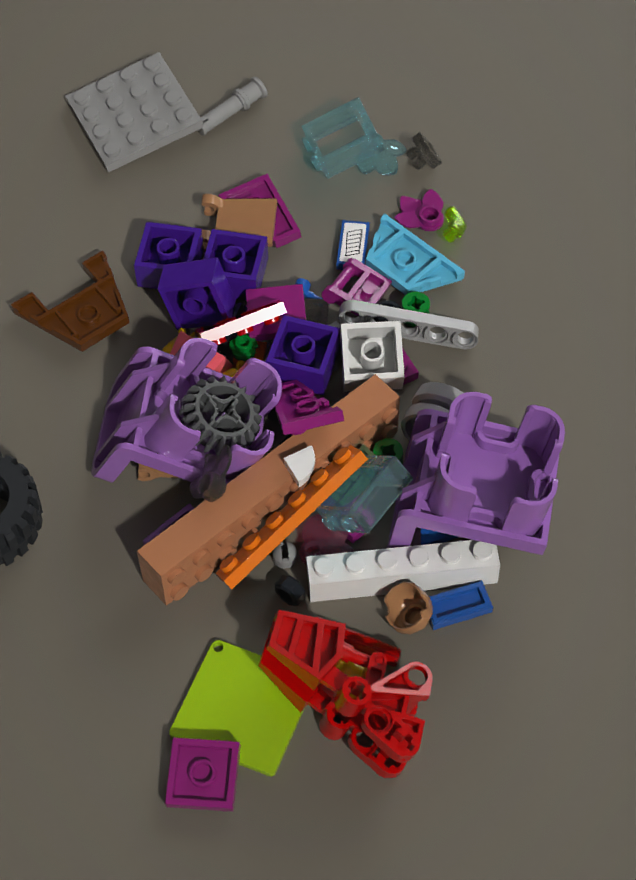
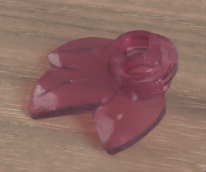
[299,514,355,566]

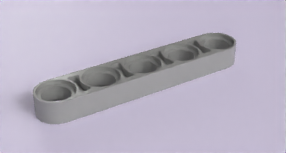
[338,300,479,350]

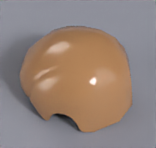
[384,582,433,635]

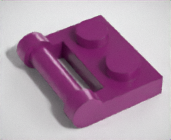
[321,258,392,316]

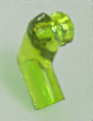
[443,206,467,243]

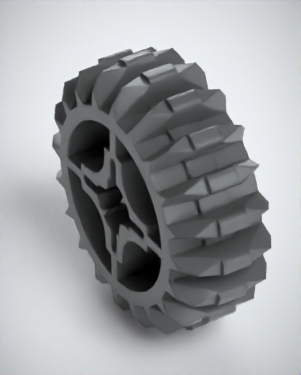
[178,375,262,457]

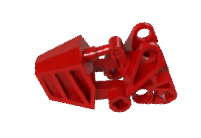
[258,610,433,778]

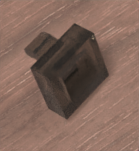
[406,132,442,170]

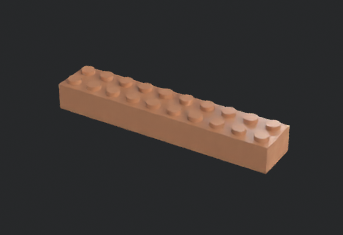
[137,374,400,606]

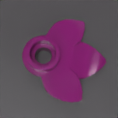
[395,189,444,231]

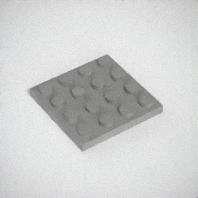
[66,52,204,173]

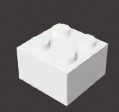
[340,321,405,392]

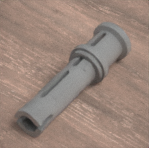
[197,77,268,136]

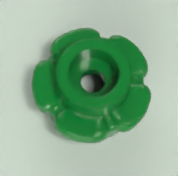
[229,334,258,361]

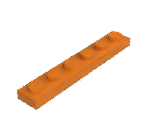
[215,445,368,590]

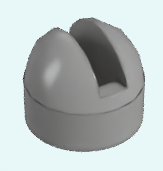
[272,541,297,568]

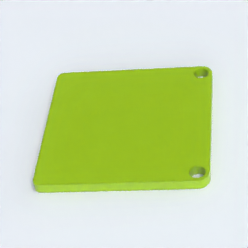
[169,640,305,777]

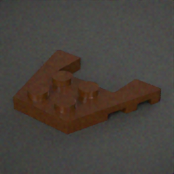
[11,250,130,352]

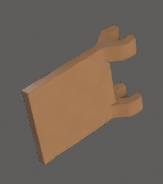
[201,194,278,252]

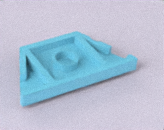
[366,214,465,295]

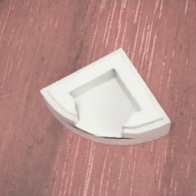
[284,445,315,487]

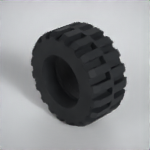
[0,452,43,566]

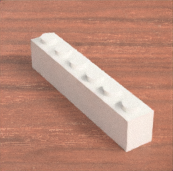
[306,540,500,602]

